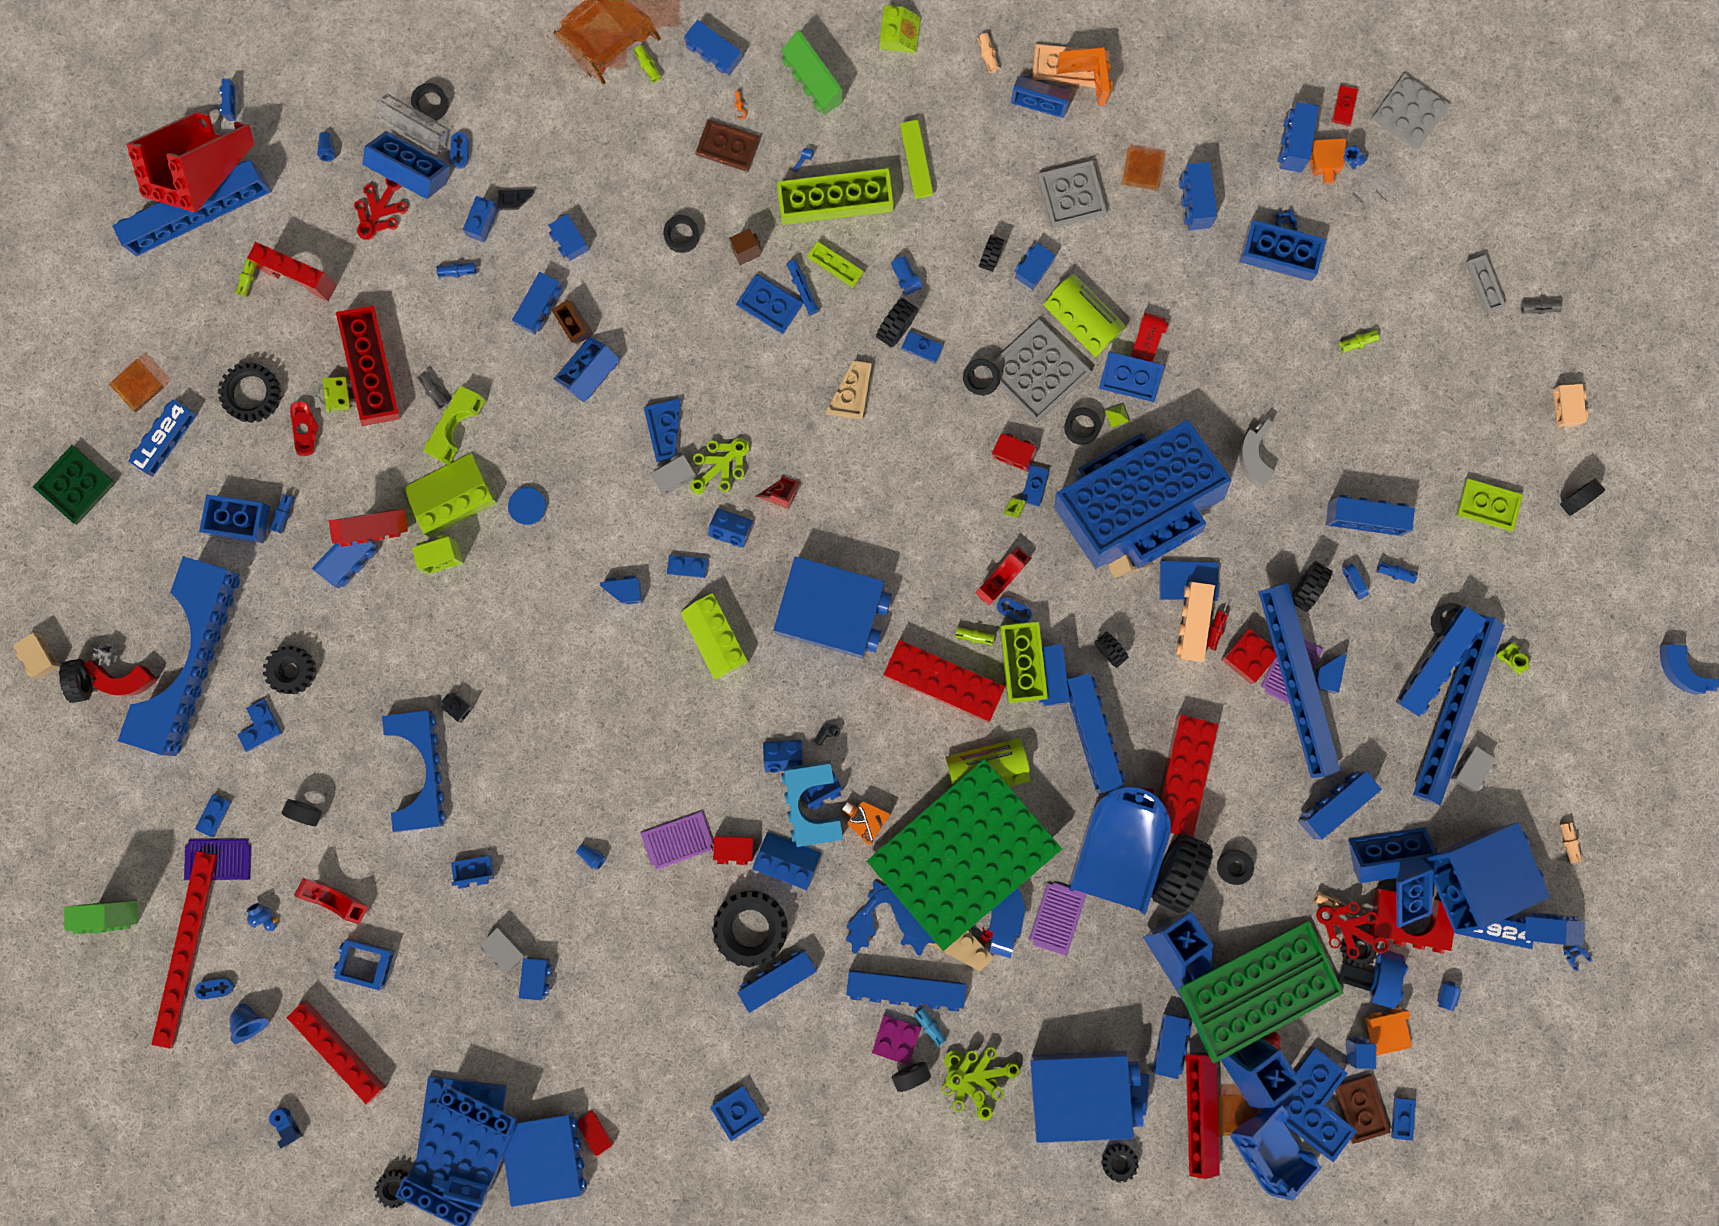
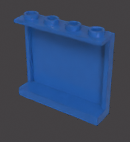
[504,1112,587,1207]

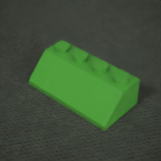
[781,30,842,115]

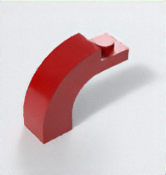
[975,546,1032,606]
[84,660,158,696]
[294,878,368,925]

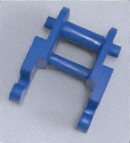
[1275,209,1298,231]
[1563,945,1592,972]

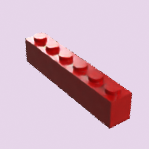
[286,1001,386,1104]
[1186,1052,1220,1179]

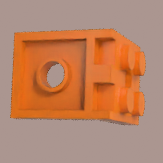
[1056,47,1112,106]

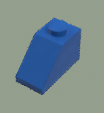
[1313,654,1347,694]

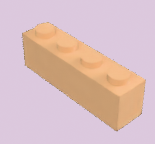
[1176,582,1215,662]

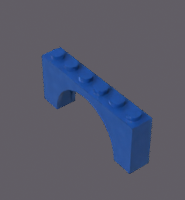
[382,710,446,832]

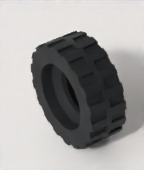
[1560,478,1606,516]
[59,659,92,703]

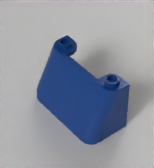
[1230,1104,1322,1201]

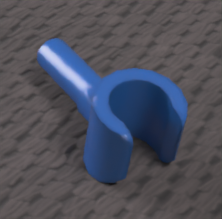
[793,148,814,172]

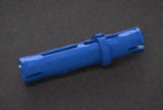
[786,259,820,316]

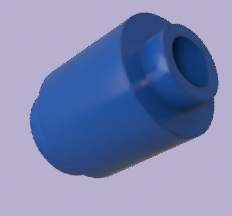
[1437,980,1462,1011]

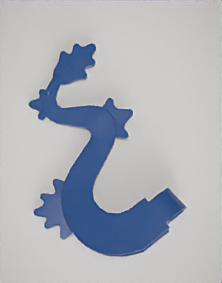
[846,881,1025,959]

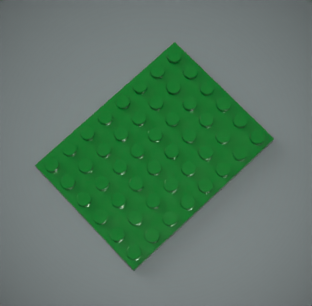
[867,759,1063,951]

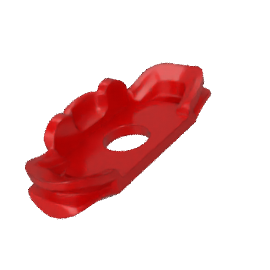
[290,401,319,456]

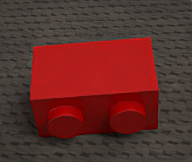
[991,433,1037,472]
[713,836,753,865]

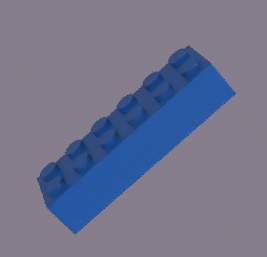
[1067,673,1125,793]

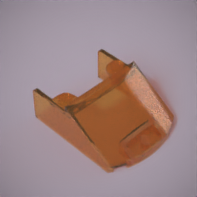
[553,0,661,85]

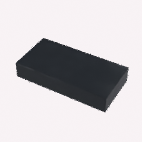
[1337,962,1374,991]

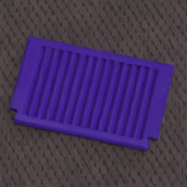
[184,839,251,880]

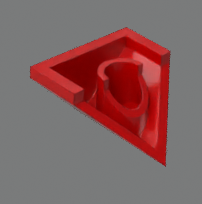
[755,476,800,509]

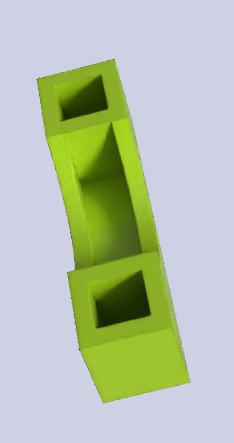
[423,385,486,466]

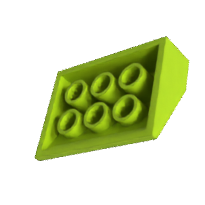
[404,453,497,537]

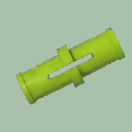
[633,45,662,83]
[235,257,256,297]
[1339,329,1379,353]
[955,626,995,646]

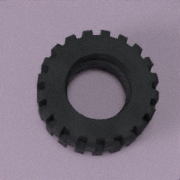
[1151,833,1213,913]

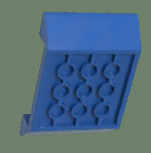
[395,1085,516,1226]

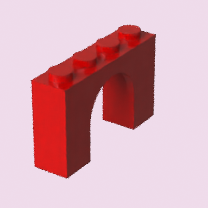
[247,241,337,302]
[1369,888,1454,954]

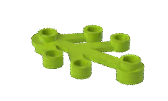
[690,438,749,495]
[945,1047,1020,1103]
[942,1050,998,1121]

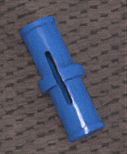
[436,262,476,278]
[269,494,295,534]
[1376,561,1418,584]

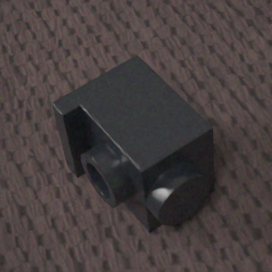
[441,693,474,723]

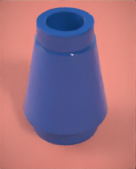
[317,132,336,162]
[576,844,606,870]

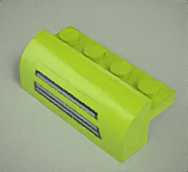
[1043,274,1127,358]
[945,738,1031,787]

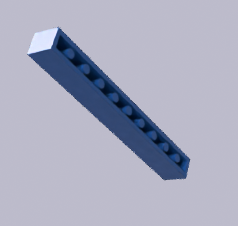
[1258,583,1341,778]
[1413,615,1505,806]

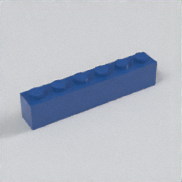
[1396,605,1486,717]
[846,970,966,1012]

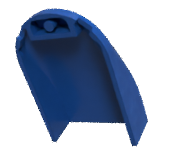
[1067,787,1171,915]

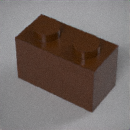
[729,228,761,265]
[552,300,593,344]

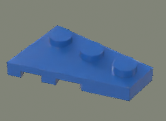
[644,399,681,462]

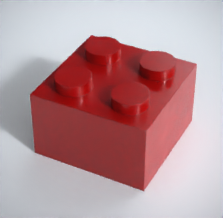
[1221,628,1277,684]

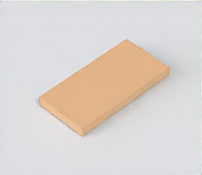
[1032,44,1109,87]

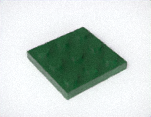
[33,445,116,525]

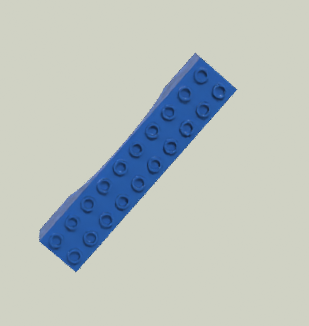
[118,556,240,756]
[1143,911,1302,1108]

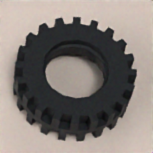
[712,891,788,968]

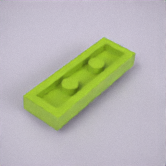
[807,241,864,289]

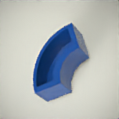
[1370,950,1408,1009]

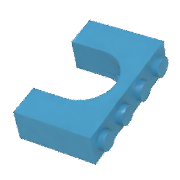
[781,760,843,847]

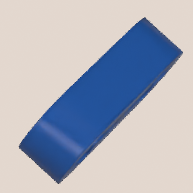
[450,132,469,169]
[1342,563,1369,600]
[997,598,1032,624]
[194,978,234,1000]

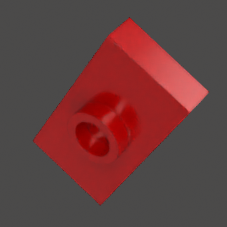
[1331,85,1358,126]

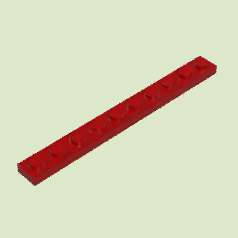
[151,851,218,1049]

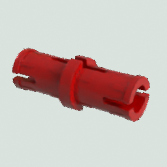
[1206,611,1229,651]

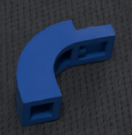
[1660,644,1719,695]

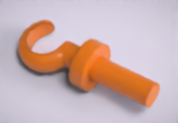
[734,91,747,120]

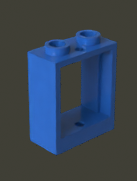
[333,939,395,990]

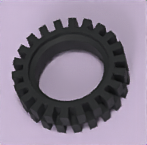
[218,362,281,423]

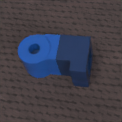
[269,1108,303,1149]

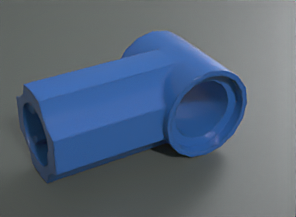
[1343,144,1367,170]
[891,256,922,296]

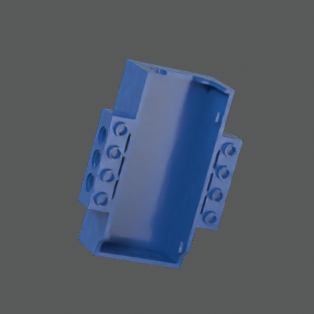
[1054,419,1232,569]

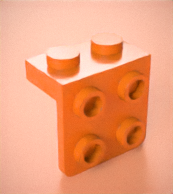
[1364,1006,1412,1056]

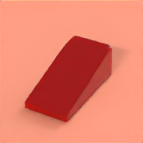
[578,1110,614,1157]

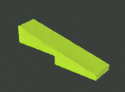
[900,120,933,199]

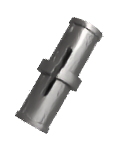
[1520,299,1562,315]
[417,372,448,409]

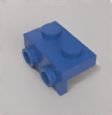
[708,508,753,548]
[763,740,803,773]
[802,770,843,810]
[451,856,494,889]

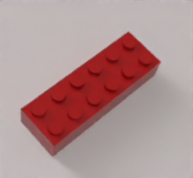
[335,305,400,427]
[883,640,1005,723]
[1158,715,1219,837]

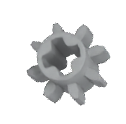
[91,643,117,666]

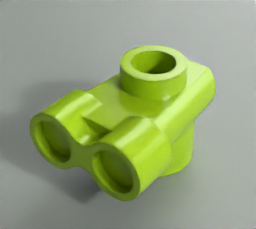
[1496,642,1530,675]

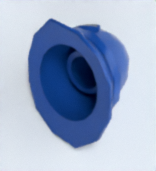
[229,1003,269,1044]

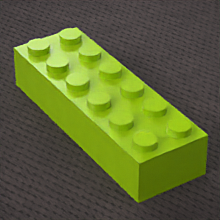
[777,168,893,225]

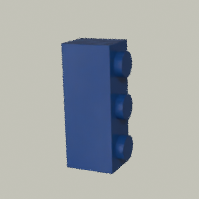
[684,19,743,76]
[512,271,563,335]
[1152,1013,1191,1079]

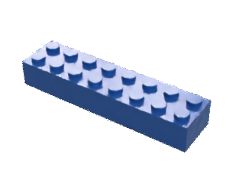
[112,160,271,257]

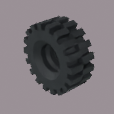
[876,298,918,348]
[1292,561,1333,612]
[263,645,316,695]

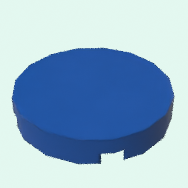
[508,487,546,525]

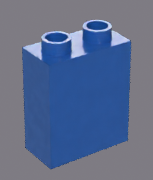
[773,556,892,659]
[1424,822,1550,934]
[1030,1051,1144,1143]

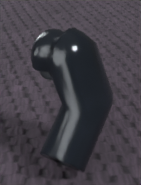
[813,724,841,746]

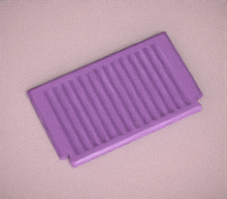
[1261,640,1323,704]
[640,810,714,870]
[1029,882,1087,956]

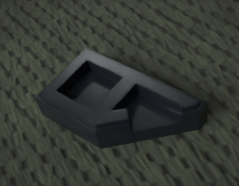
[499,190,534,210]

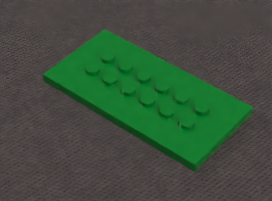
[1178,921,1343,1063]

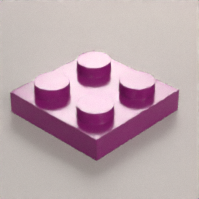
[872,1014,921,1065]

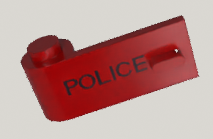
[1131,311,1169,362]

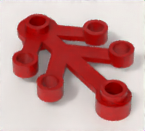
[354,178,408,240]
[1316,902,1389,959]

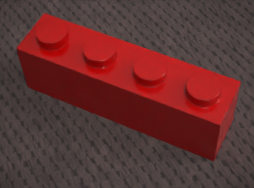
[328,509,408,547]

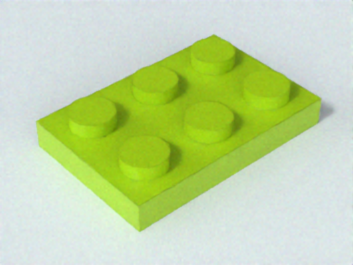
[1456,479,1523,532]

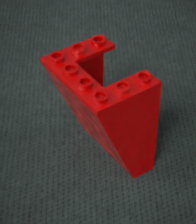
[126,111,254,212]

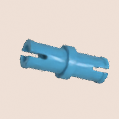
[914,1007,947,1047]

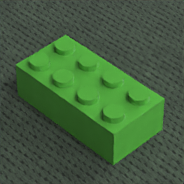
[64,900,138,935]

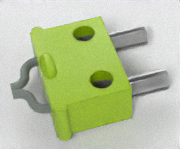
[314,376,356,413]

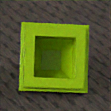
[1105,404,1129,428]
[1003,497,1026,518]

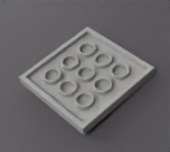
[984,319,1091,424]

